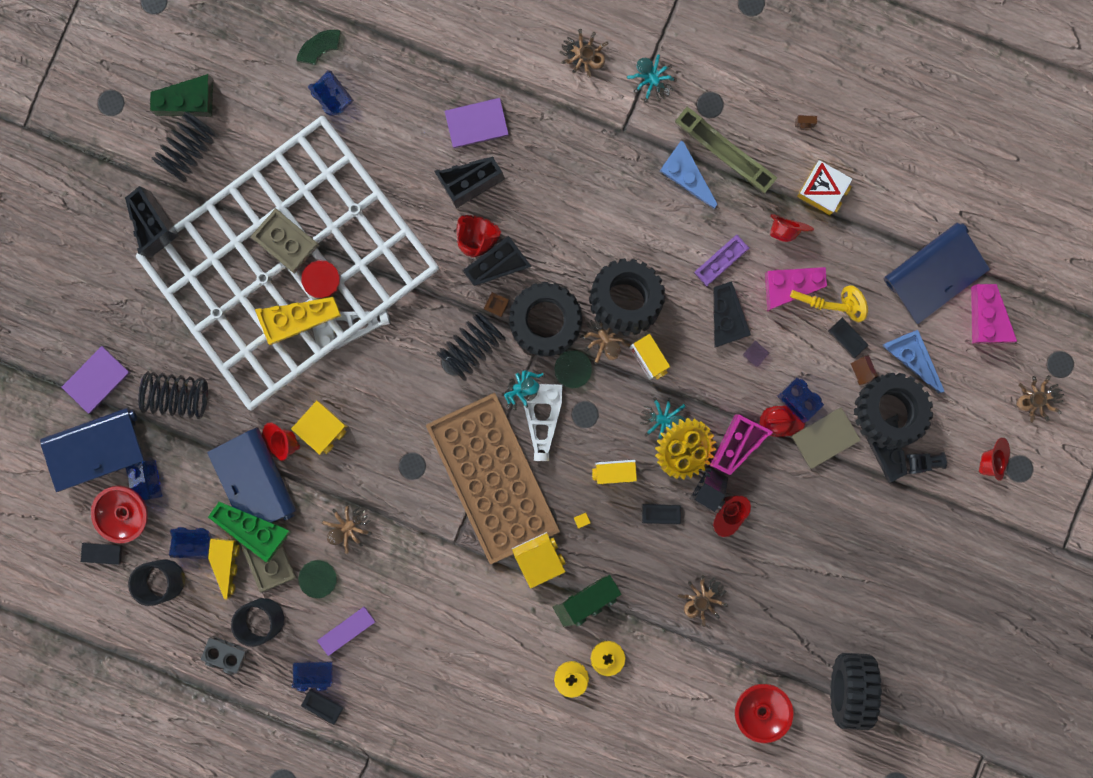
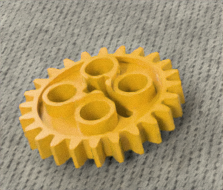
[655,418,716,480]

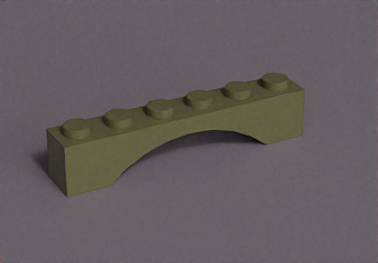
[675,106,777,194]

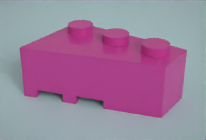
[765,267,827,311]
[971,284,1017,344]
[709,414,773,475]

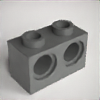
[200,636,249,675]

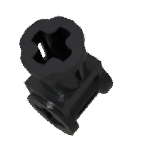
[906,452,947,474]

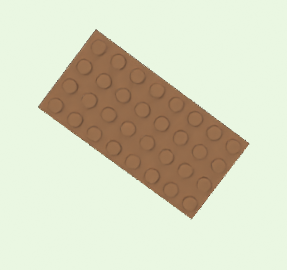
[426,393,560,565]

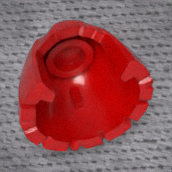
[456,215,501,257]

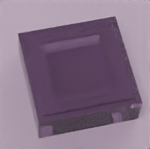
[742,340,769,368]

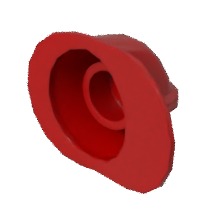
[770,214,814,242]
[759,405,806,437]
[262,422,300,461]
[979,437,1010,481]
[713,496,751,537]

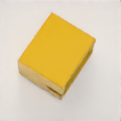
[574,512,590,528]

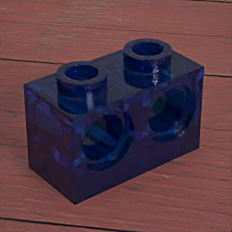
[777,377,824,423]

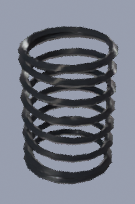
[151,111,219,182]
[436,311,506,381]
[138,371,208,420]
[128,559,185,606]
[231,598,284,647]

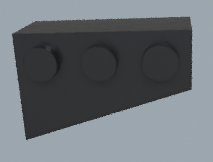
[434,157,505,209]
[125,186,179,258]
[462,236,532,286]
[689,466,728,512]

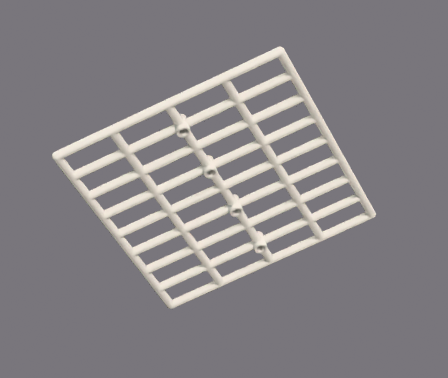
[136,116,439,411]

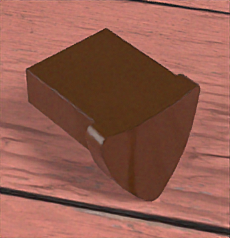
[850,355,880,385]

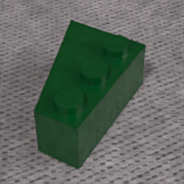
[150,74,213,117]
[552,575,622,627]

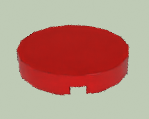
[301,260,340,299]

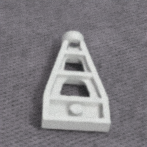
[313,309,390,350]
[524,384,562,461]

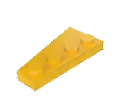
[255,297,341,345]

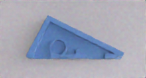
[660,140,717,209]
[882,330,944,394]

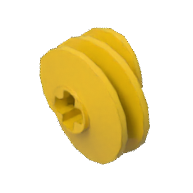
[590,641,625,676]
[554,661,589,698]

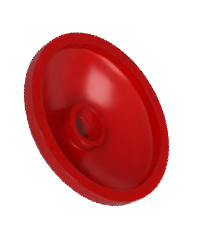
[91,486,148,543]
[735,684,794,743]

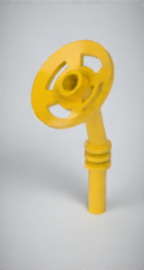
[790,285,868,322]

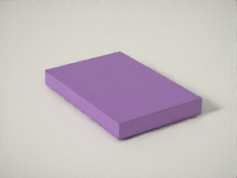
[445,98,509,149]
[62,346,130,414]

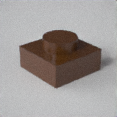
[795,115,817,130]
[484,292,509,317]

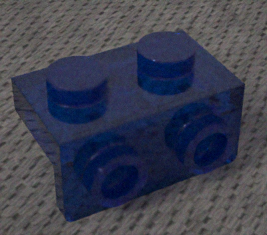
[308,71,354,116]
[126,460,162,501]
[169,527,212,559]
[291,661,333,691]

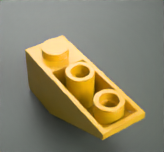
[208,538,240,599]

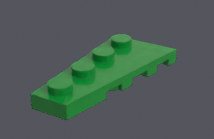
[208,502,291,563]

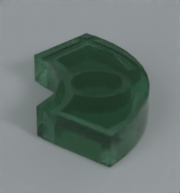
[296,30,341,65]

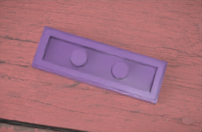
[694,235,750,287]
[317,606,376,656]

